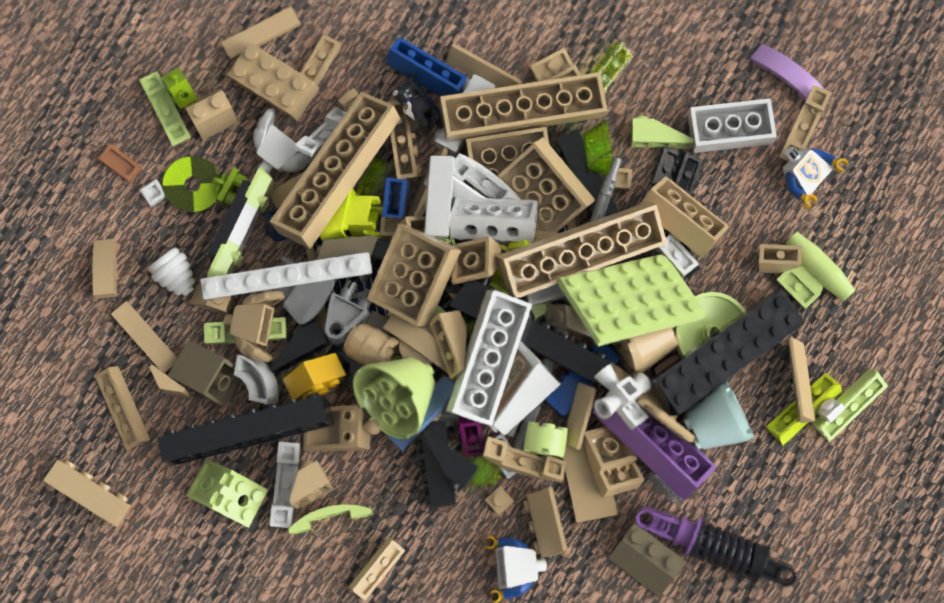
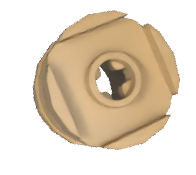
[343,323,400,366]

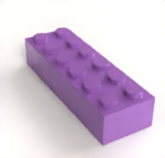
[592,405,717,501]

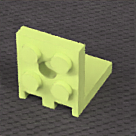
[186,459,268,528]

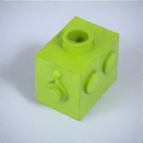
[161,67,198,109]

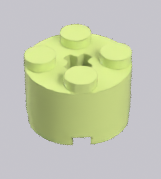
[523,421,569,458]

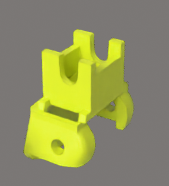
[320,188,383,241]

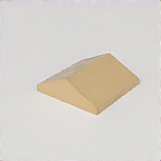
[150,365,192,399]

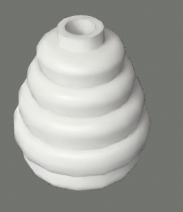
[148,247,195,297]

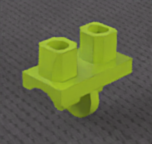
[212,167,249,207]

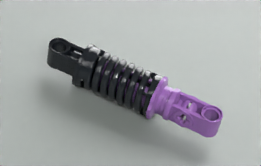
[636,506,796,586]

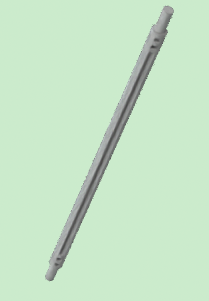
[513,157,621,451]

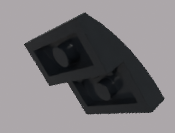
[650,146,704,196]

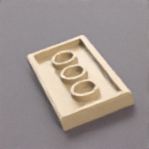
[562,439,618,524]

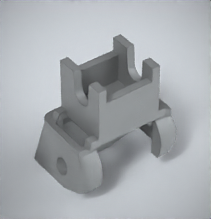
[274,255,338,325]

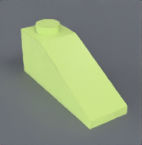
[631,116,694,149]

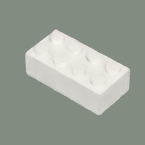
[687,98,777,153]

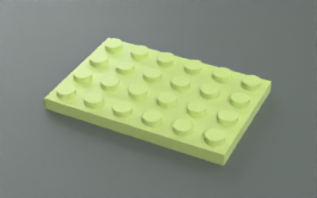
[558,254,707,346]

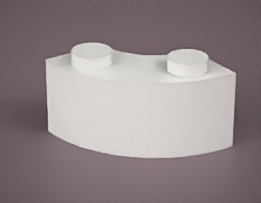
[234,354,279,404]

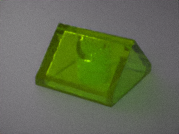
[583,120,612,175]

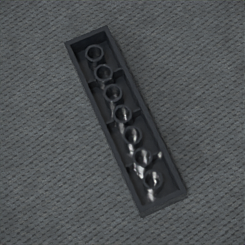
[649,289,805,417]
[157,394,335,466]

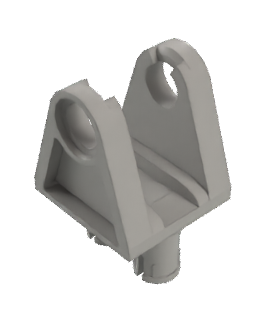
[325,279,372,346]

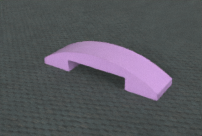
[750,44,824,101]

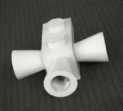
[594,364,651,430]

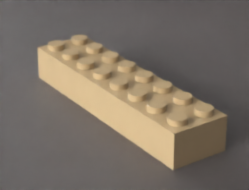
[439,72,608,142]
[270,92,401,249]
[496,202,667,299]

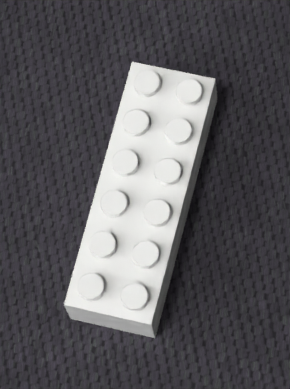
[446,290,532,426]

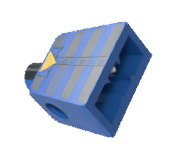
[382,177,411,219]

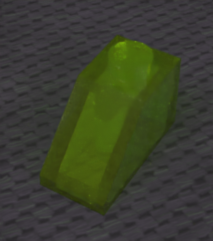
[468,453,501,488]

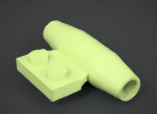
[776,232,855,310]

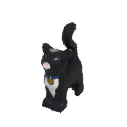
[393,74,443,134]

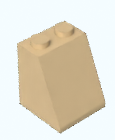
[185,88,238,141]

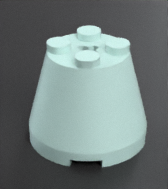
[683,381,755,450]

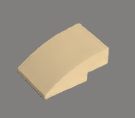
[583,426,644,498]

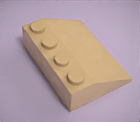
[465,127,549,198]
[497,138,595,232]
[367,223,461,327]

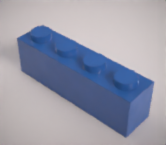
[385,37,468,96]
[544,343,621,419]

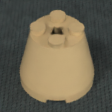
[612,326,680,377]

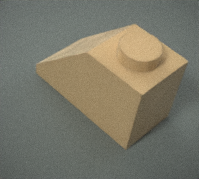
[759,244,802,274]
[190,284,236,315]

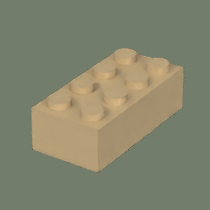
[227,42,319,121]
[640,176,730,258]

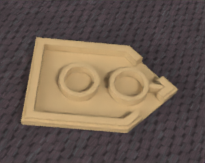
[638,400,695,443]

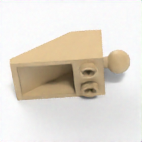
[303,405,381,451]

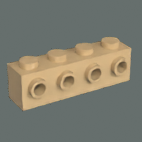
[387,101,421,184]

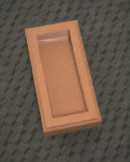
[97,143,142,183]

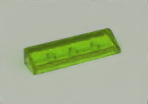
[590,42,634,93]

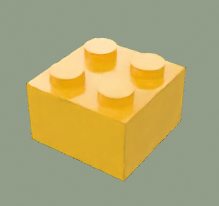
[283,353,346,400]

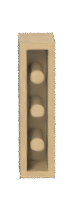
[43,459,131,527]

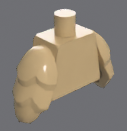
[224,289,285,362]

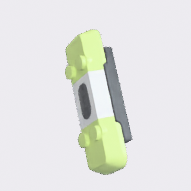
[207,167,274,278]

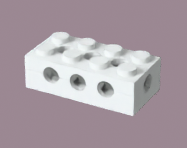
[450,197,537,242]

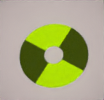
[163,157,222,212]

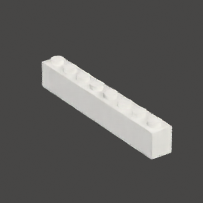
[201,253,372,300]

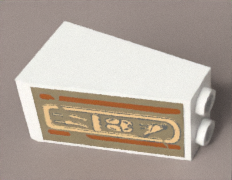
[489,340,561,435]

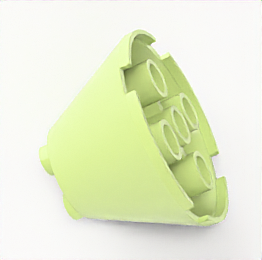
[353,356,435,439]

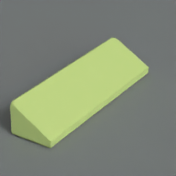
[812,369,888,442]

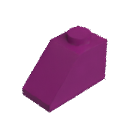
[458,415,484,457]

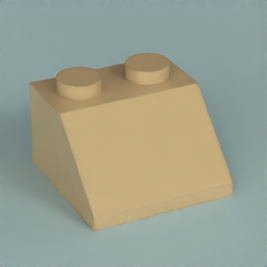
[452,236,501,284]

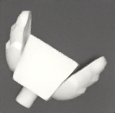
[253,108,315,174]

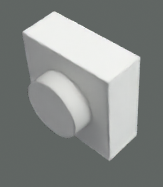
[816,398,846,423]

